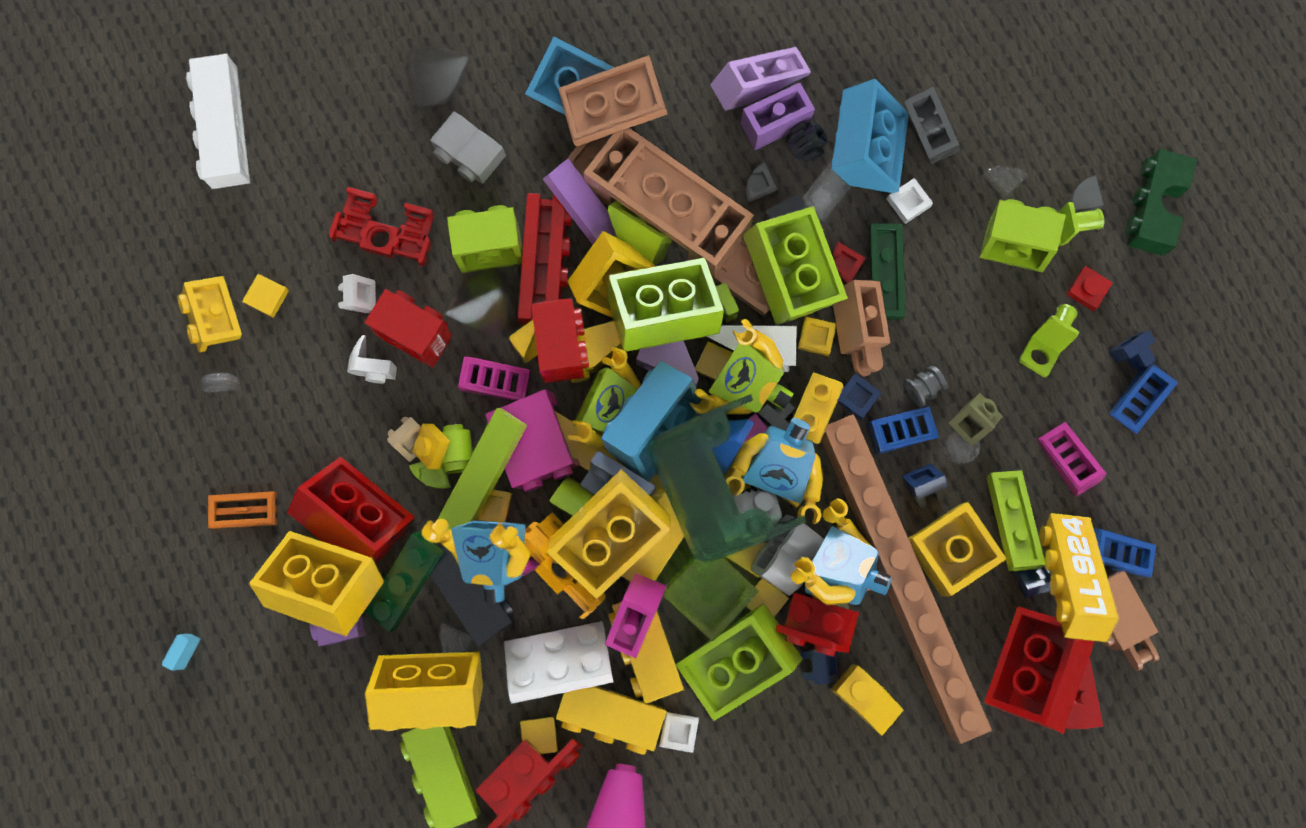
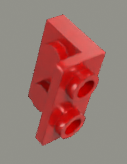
[775,593,859,656]

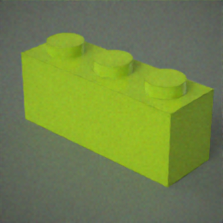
[400,727,481,828]

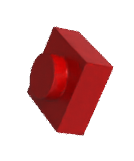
[1066,266,1113,311]

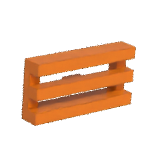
[208,491,278,529]

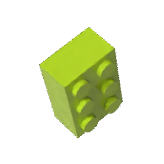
[608,258,724,352]

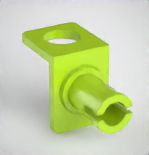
[1057,202,1104,246]
[1019,304,1079,377]

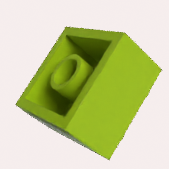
[980,199,1066,272]
[447,205,523,273]

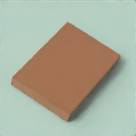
[558,55,667,147]

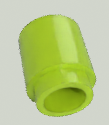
[441,424,473,474]

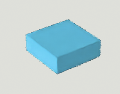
[162,634,201,671]

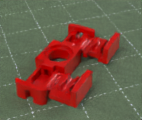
[329,187,435,267]

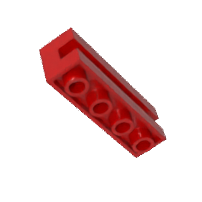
[518,193,572,326]

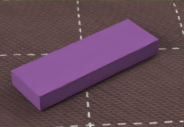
[543,159,617,245]

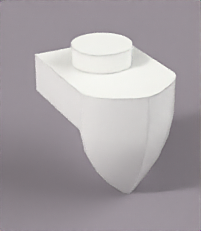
[347,335,397,384]

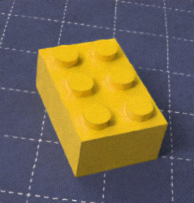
[547,469,671,599]
[249,531,384,637]
[365,652,483,731]

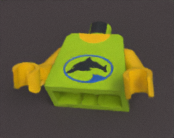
[690,319,794,414]
[567,346,641,448]

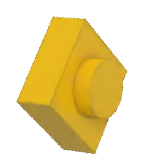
[412,424,450,469]

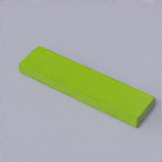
[437,408,528,530]

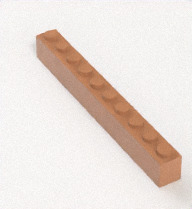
[821,414,992,744]

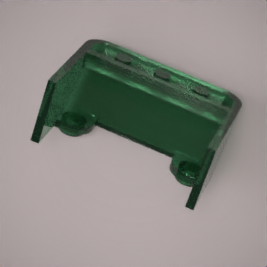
[649,394,806,562]

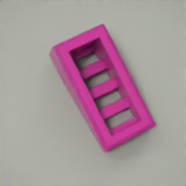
[458,356,531,401]
[1038,422,1107,497]

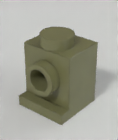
[949,393,1003,447]

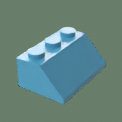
[525,37,615,138]
[832,79,909,193]
[601,361,701,482]

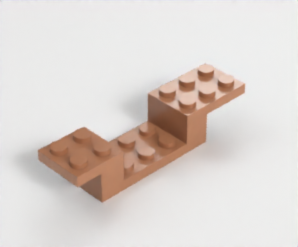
[567,128,770,317]

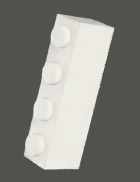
[186,54,250,189]

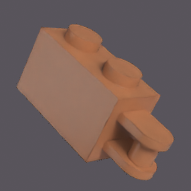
[833,280,890,377]
[1102,571,1159,671]

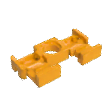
[525,512,606,619]

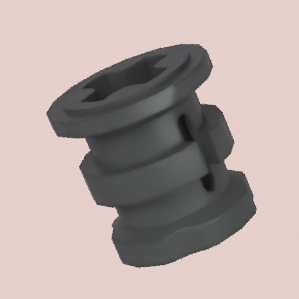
[904,365,948,408]

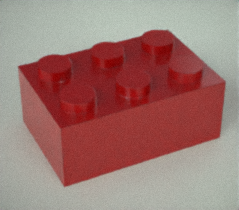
[984,607,1095,734]

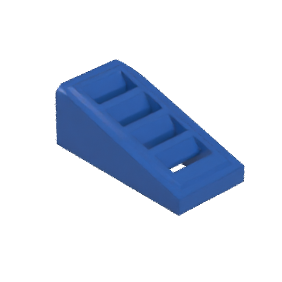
[1109,363,1178,434]
[867,406,939,455]
[1094,529,1156,577]

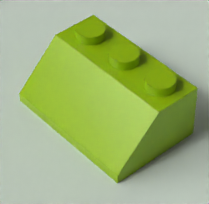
[743,206,848,326]

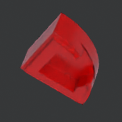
[833,242,866,285]

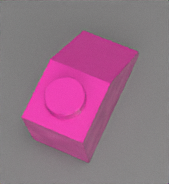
[605,573,667,658]

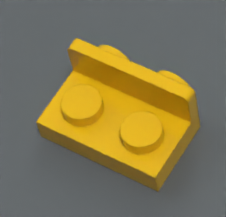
[177,276,242,353]
[793,372,843,444]

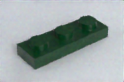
[868,224,905,320]
[365,532,444,633]

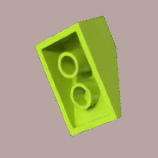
[676,603,803,721]

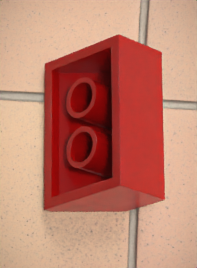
[287,457,415,564]

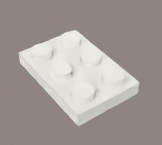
[504,621,613,704]

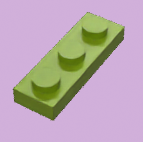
[986,470,1045,571]

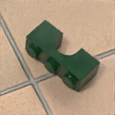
[1126,149,1197,256]

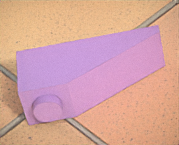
[710,47,811,111]

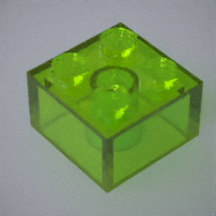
[663,541,759,641]

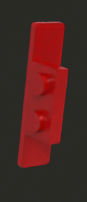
[475,739,583,828]

